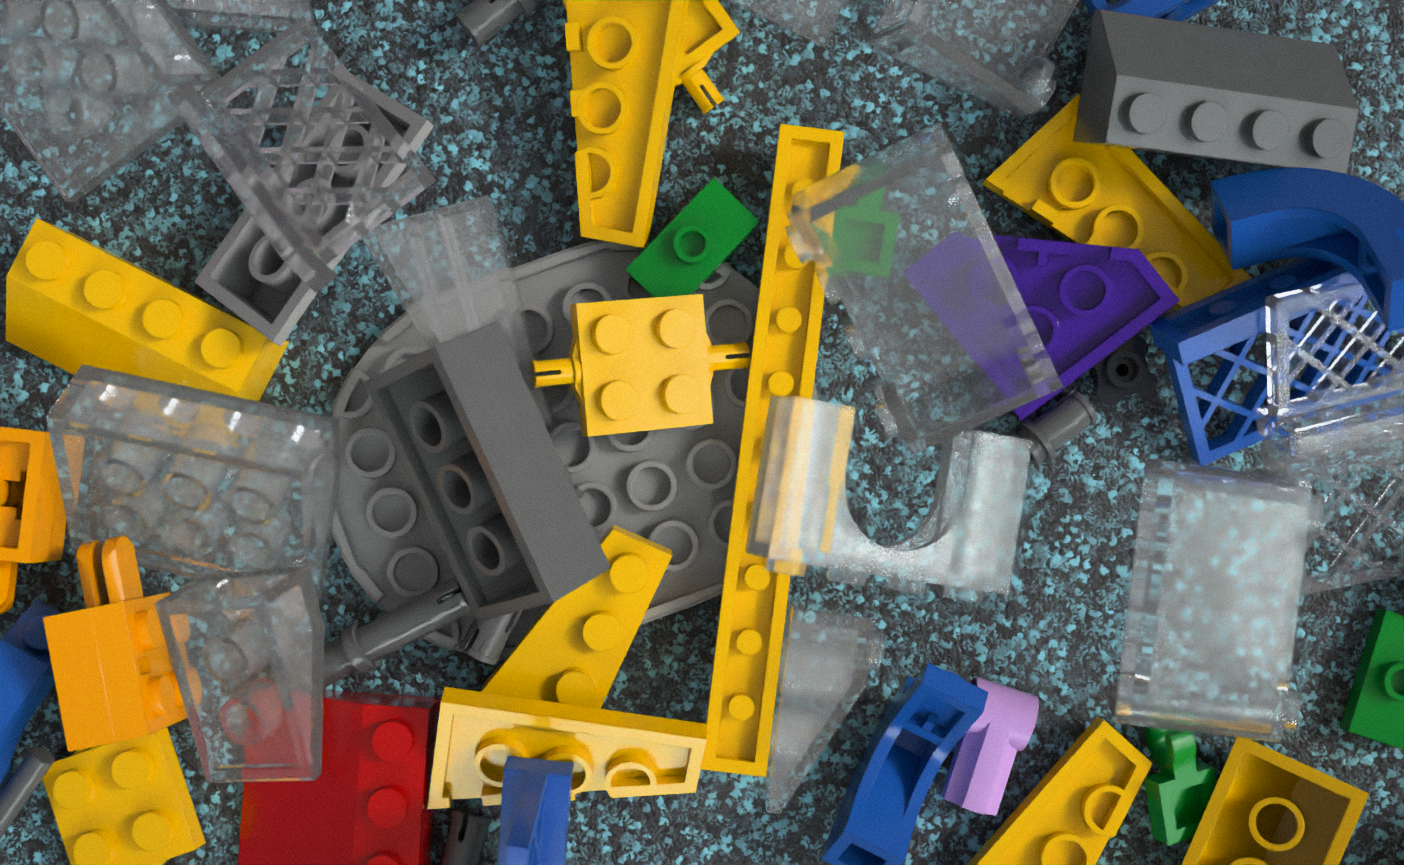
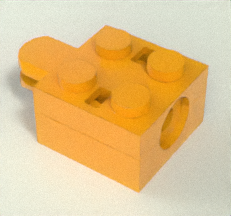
[0,426,77,615]
[43,535,197,752]

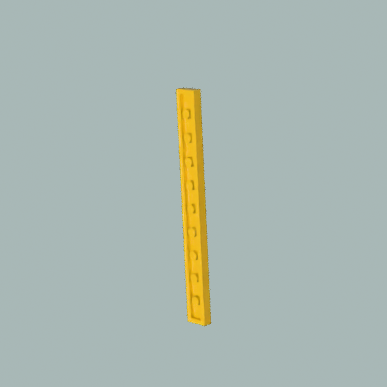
[701,124,844,777]

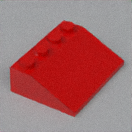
[238,685,442,865]

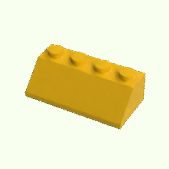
[5,218,289,453]
[1181,734,1369,865]

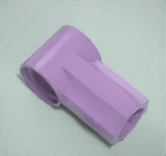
[941,676,1039,816]

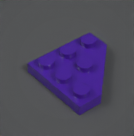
[902,231,1180,421]

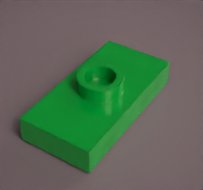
[625,178,760,298]
[1340,608,1404,750]

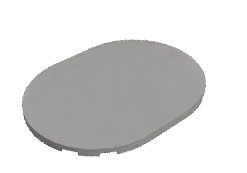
[322,240,820,660]

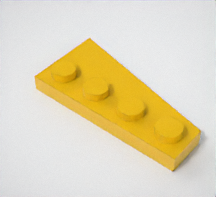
[564,0,689,248]
[982,94,1251,310]
[480,524,673,709]
[427,687,707,809]
[967,716,1152,865]

